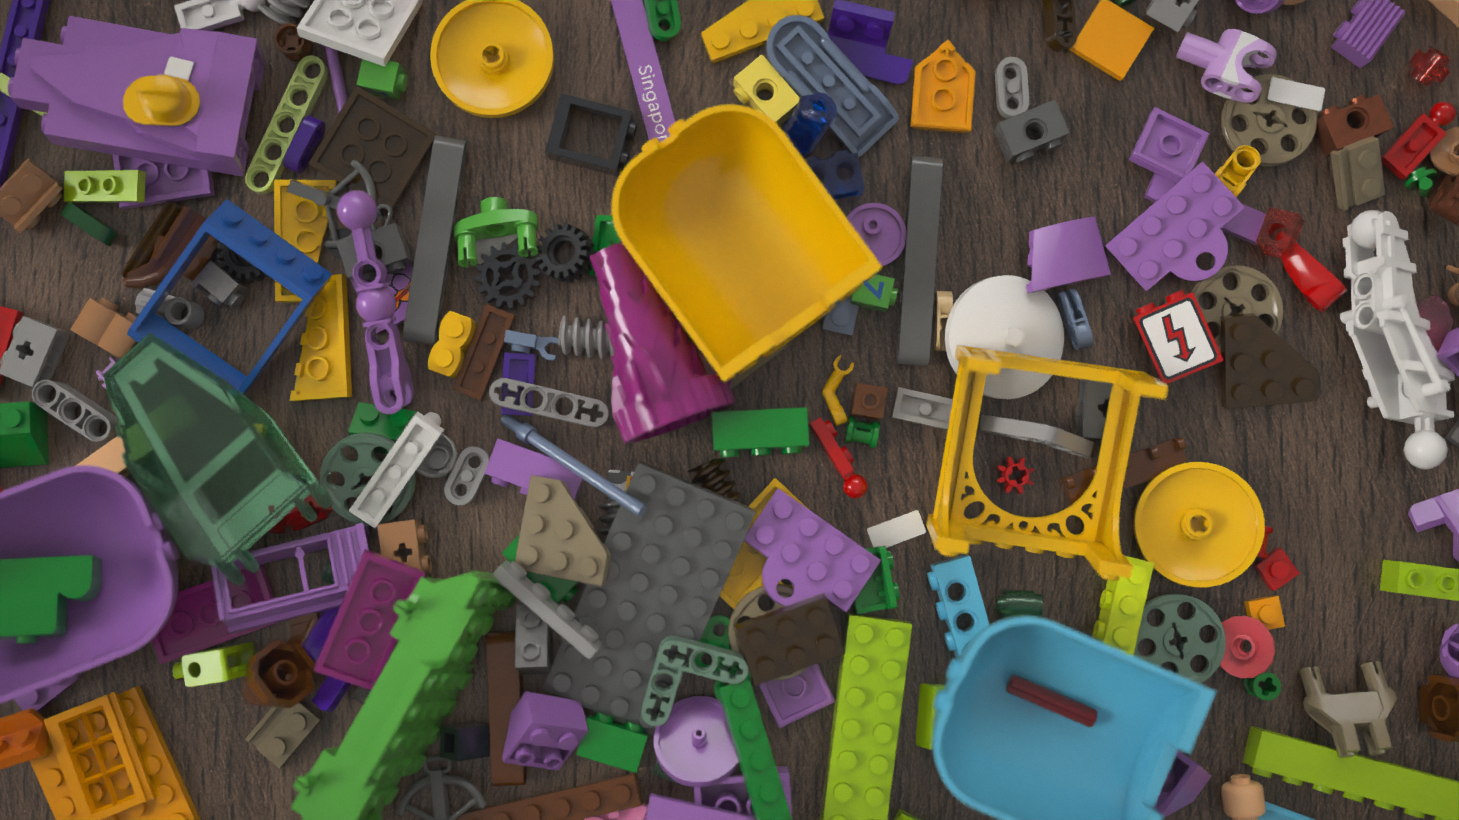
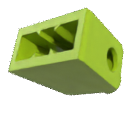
[173,641,255,687]

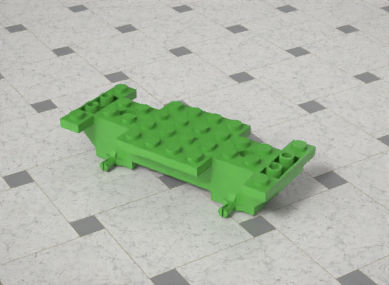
[291,571,517,820]

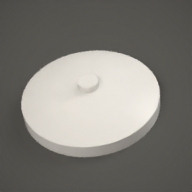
[945,275,1064,399]

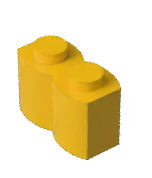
[428,311,478,379]

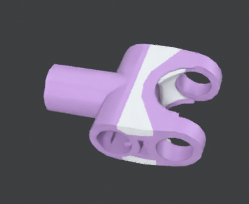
[1176,29,1277,103]

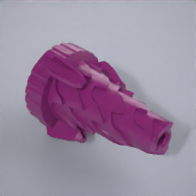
[590,241,735,445]

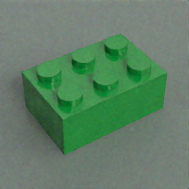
[712,407,809,458]

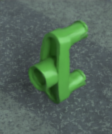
[453,197,538,267]

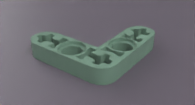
[641,635,748,726]

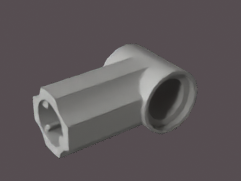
[135,288,205,329]

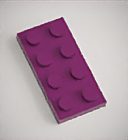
[314,549,426,690]
[152,564,282,664]

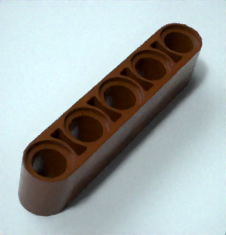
[486,631,527,786]

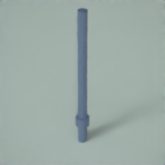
[500,415,647,517]

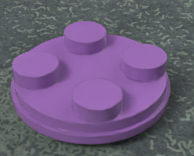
[847,203,906,266]

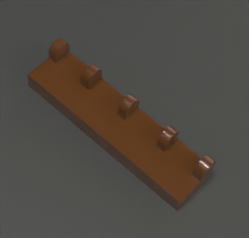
[1061,437,1188,506]

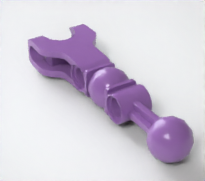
[337,190,415,414]

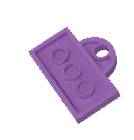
[1105,161,1245,291]
[744,488,881,613]

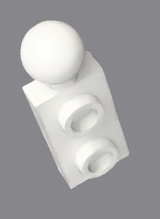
[174,0,266,31]

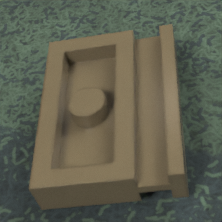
[1330,136,1385,211]
[245,700,323,768]

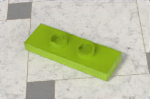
[63,170,146,203]

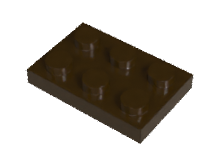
[734,593,845,686]

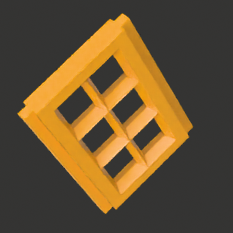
[43,691,156,820]

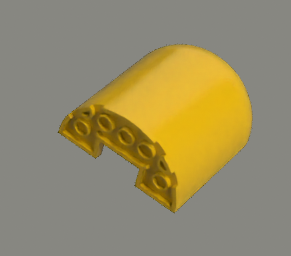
[612,104,882,382]

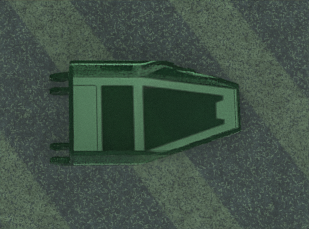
[103,333,332,586]

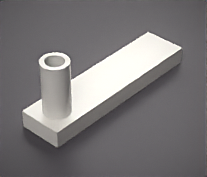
[349,412,444,528]

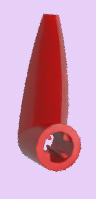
[1275,230,1347,313]

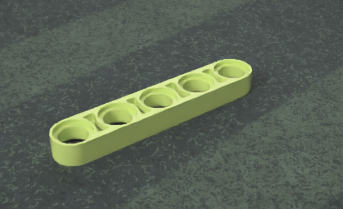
[245,55,329,195]

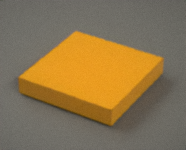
[1069,0,1154,81]

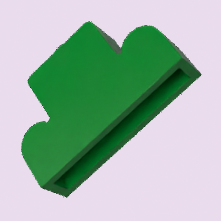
[0,555,102,644]

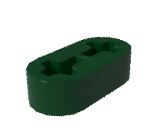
[60,201,119,247]

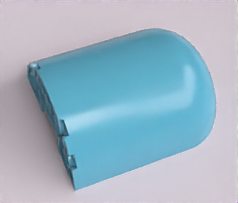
[933,616,1216,820]

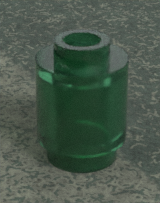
[995,589,1043,620]

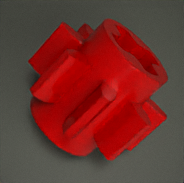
[995,457,1034,494]

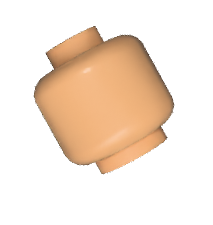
[1221,774,1266,820]

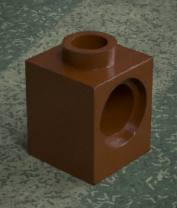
[849,383,888,420]

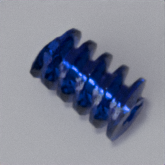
[782,92,837,156]

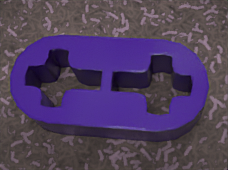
[283,115,325,174]

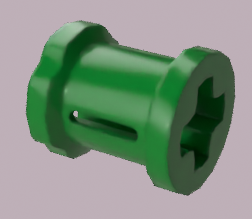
[844,416,880,449]
[1242,672,1281,701]

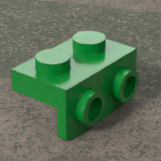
[348,402,417,455]
[853,546,900,614]

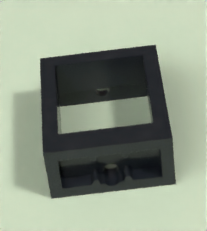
[545,93,638,177]

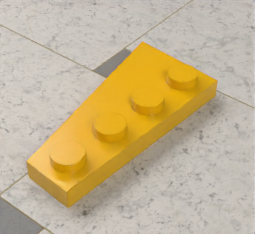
[701,0,825,64]
[274,180,338,303]
[289,274,352,402]

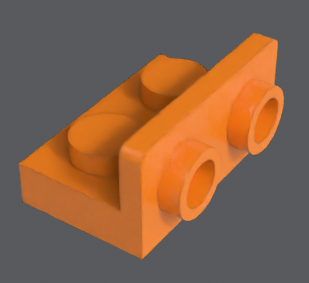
[0,708,49,769]

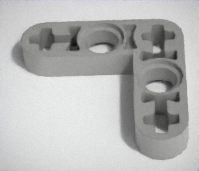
[978,415,1094,458]

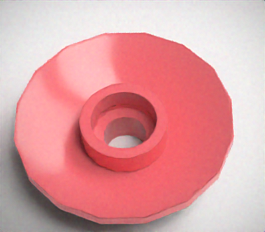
[1213,616,1275,678]

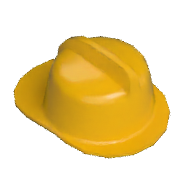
[123,74,200,126]

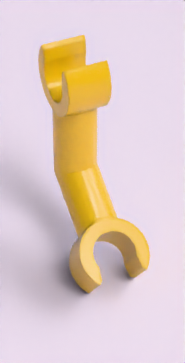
[822,355,854,426]

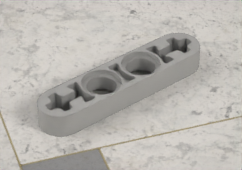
[489,378,608,427]

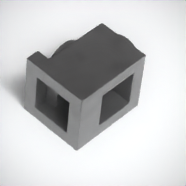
[191,260,249,309]

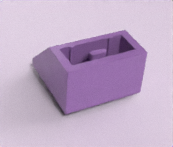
[502,692,588,770]

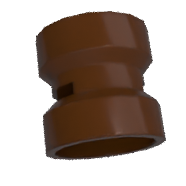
[274,23,314,63]

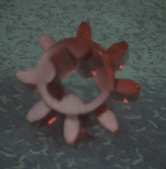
[1410,47,1451,86]

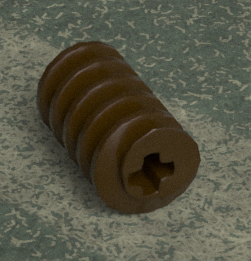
[687,458,747,506]

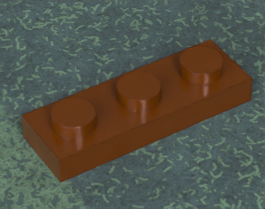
[452,304,516,401]

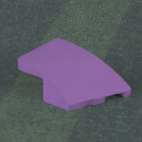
[1026,216,1111,294]

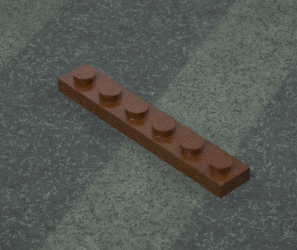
[456,773,644,820]

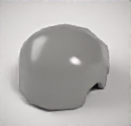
[416,433,458,478]

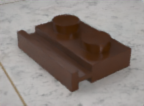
[152,205,220,281]

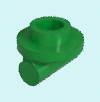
[1404,167,1437,197]

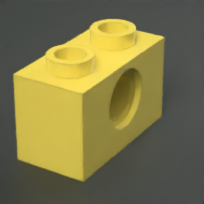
[733,54,802,126]

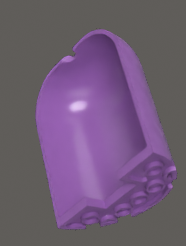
[0,465,179,704]

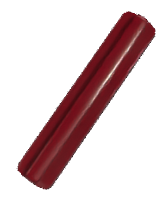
[1006,675,1097,728]

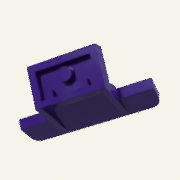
[827,0,913,85]
[301,607,351,712]

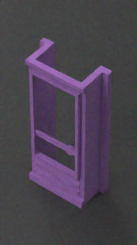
[210,523,370,634]

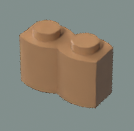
[70,297,142,361]

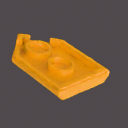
[910,40,976,133]

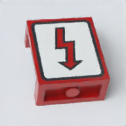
[1131,290,1224,384]

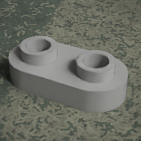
[995,57,1029,119]
[444,446,490,505]

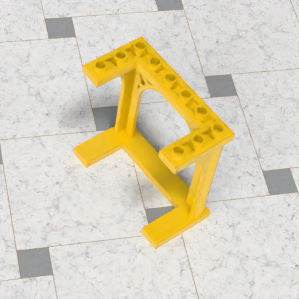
[926,345,1168,581]

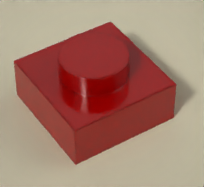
[1253,548,1300,591]

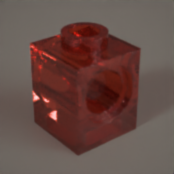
[1256,207,1304,258]

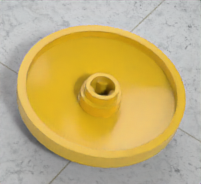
[430,0,554,118]
[1133,462,1265,587]

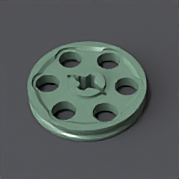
[320,433,416,525]
[1133,593,1226,684]

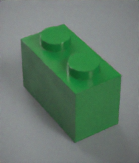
[576,712,649,773]

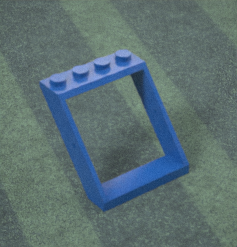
[127,199,332,400]

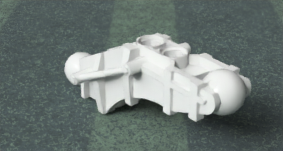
[1340,210,1455,469]

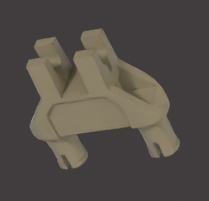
[1299,661,1397,758]

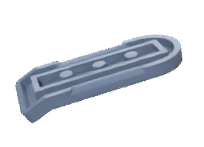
[766,15,899,157]

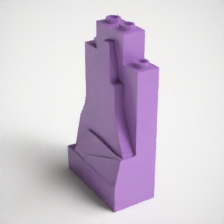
[8,16,266,177]

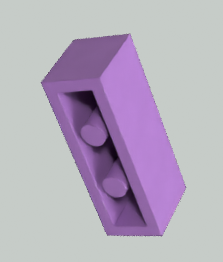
[484,438,585,503]

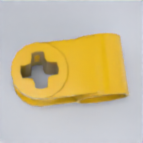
[1215,145,1261,197]

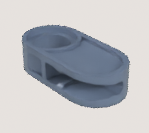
[1057,288,1093,350]

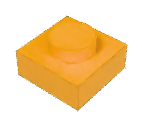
[1244,595,1285,630]

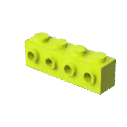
[1093,556,1154,656]

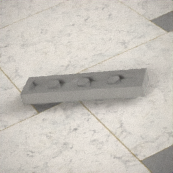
[492,560,602,659]

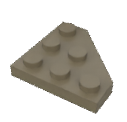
[515,475,612,586]

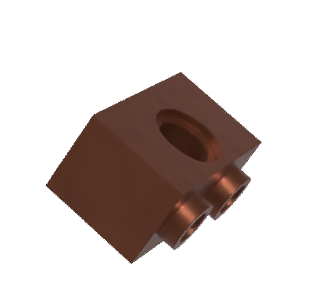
[1315,94,1394,157]

